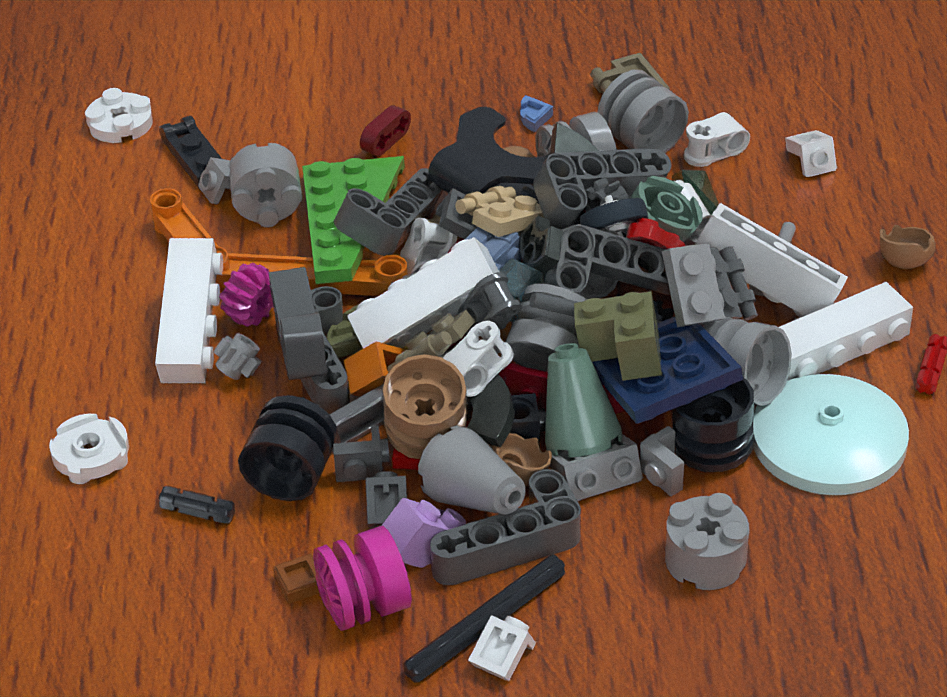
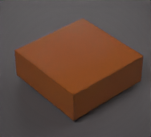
[273,554,319,604]

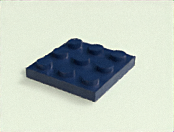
[592,317,743,424]

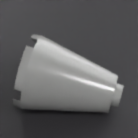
[418,426,525,515]

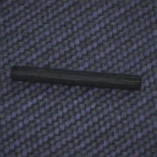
[403,555,565,683]

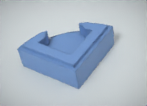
[520,95,553,132]

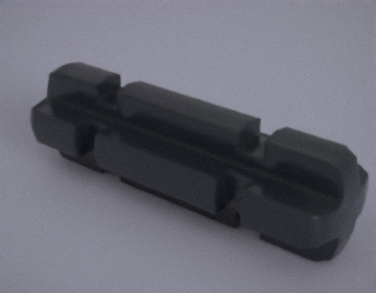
[158,486,235,524]

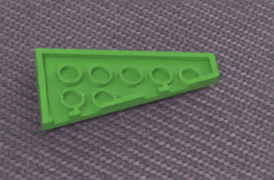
[302,156,405,284]

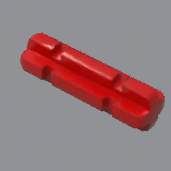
[915,334,947,395]

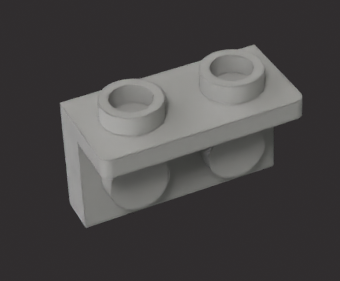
[550,434,643,501]

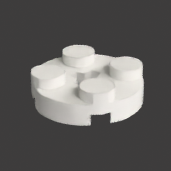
[85,88,153,143]
[49,414,129,484]

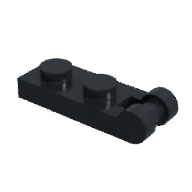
[159,115,222,188]

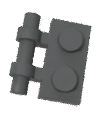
[710,247,758,321]

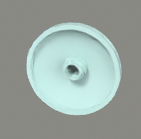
[753,374,909,495]

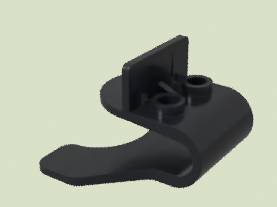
[428,106,550,197]

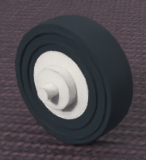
[580,195,648,237]

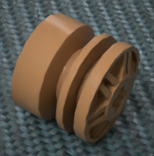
[383,354,467,459]

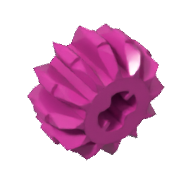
[219,262,273,327]

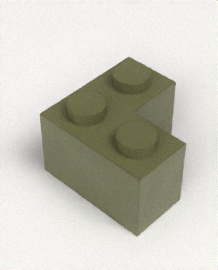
[574,291,662,381]

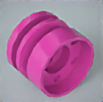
[313,525,412,631]

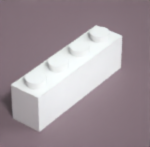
[695,203,848,318]
[347,237,499,349]
[155,238,223,383]
[779,282,913,381]

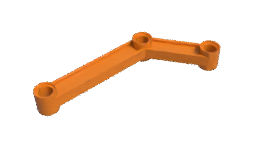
[150,188,408,296]

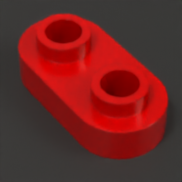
[626,218,686,250]

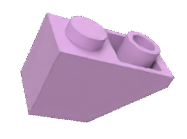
[382,498,466,568]

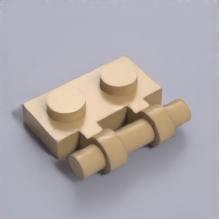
[455,186,544,237]

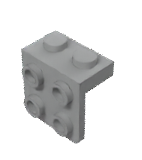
[662,243,725,327]

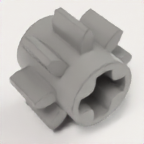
[213,333,262,380]

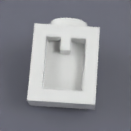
[785,130,837,177]
[468,615,536,682]

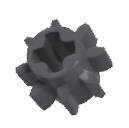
[585,177,629,212]

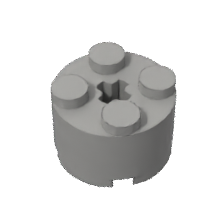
[229,143,302,227]
[665,493,749,590]

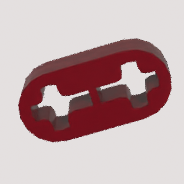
[360,105,411,156]

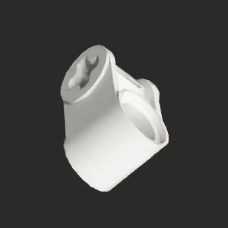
[684,112,750,167]
[400,218,457,274]
[443,321,514,397]

